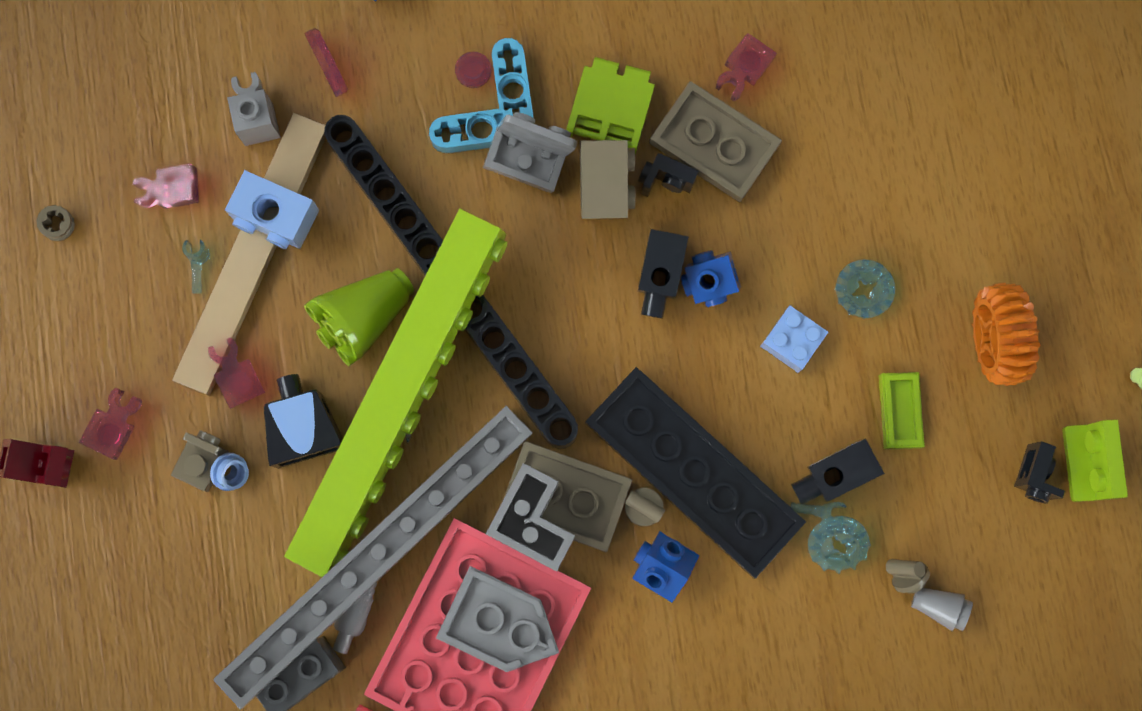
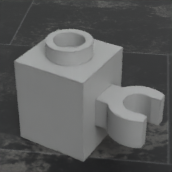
[227,72,281,146]

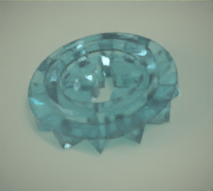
[834,259,895,319]
[808,516,871,575]

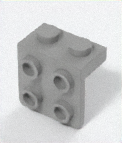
[483,112,578,193]

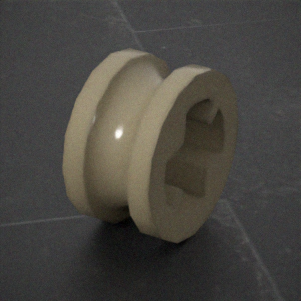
[36,205,75,241]

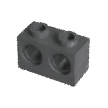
[257,636,346,711]

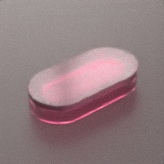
[304,28,348,97]

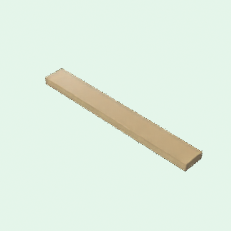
[172,113,326,396]

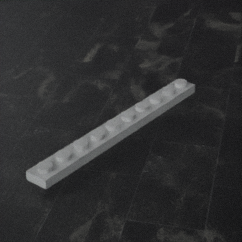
[213,406,532,710]

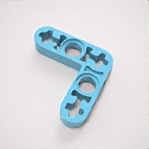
[429,38,534,153]

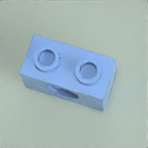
[225,170,319,249]

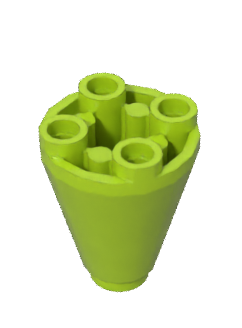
[304,268,414,366]

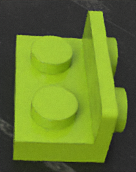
[1062,420,1128,502]

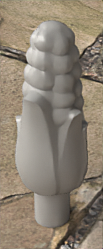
[333,582,377,654]

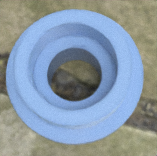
[210,453,249,491]

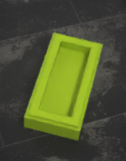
[879,372,925,449]

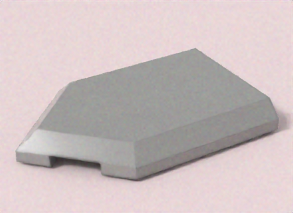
[436,566,559,672]

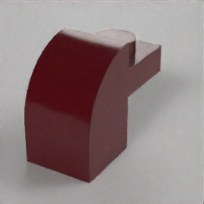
[0,439,75,488]

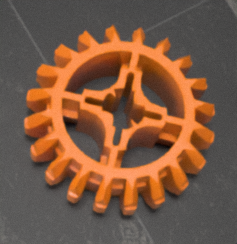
[971,283,1041,386]

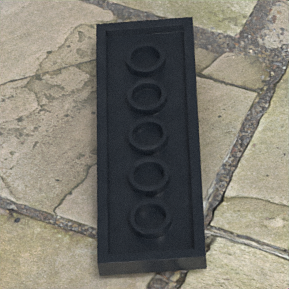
[585,367,806,579]

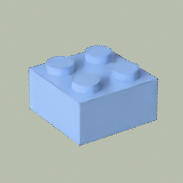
[760,305,828,373]

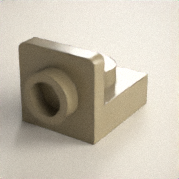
[171,430,229,492]

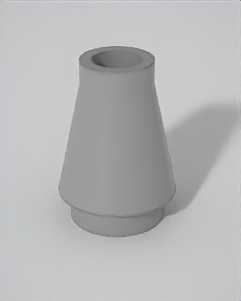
[911,588,973,631]

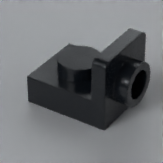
[638,153,699,197]
[1014,441,1065,504]

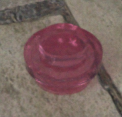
[455,52,491,88]

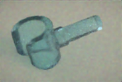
[182,240,210,294]
[791,502,847,525]

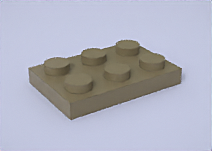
[649,81,782,202]
[503,441,632,552]

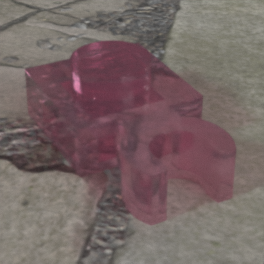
[715,33,777,101]
[133,163,199,209]
[208,338,265,409]
[79,388,142,460]

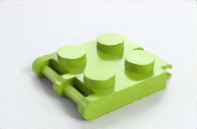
[566,57,655,154]

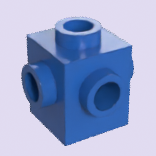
[681,250,741,307]
[632,531,700,603]

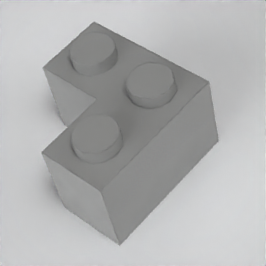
[486,463,575,572]

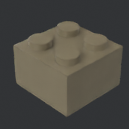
[580,140,635,219]

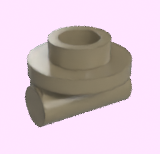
[625,488,665,526]
[886,559,930,593]

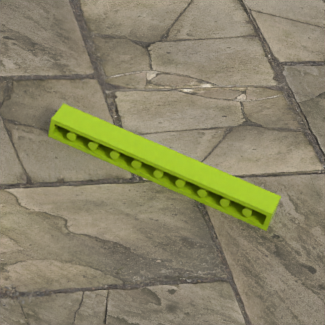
[284,208,507,577]

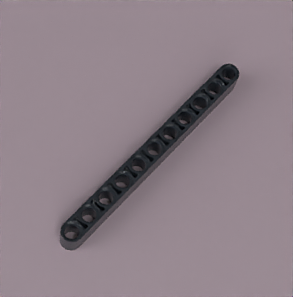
[324,115,578,449]

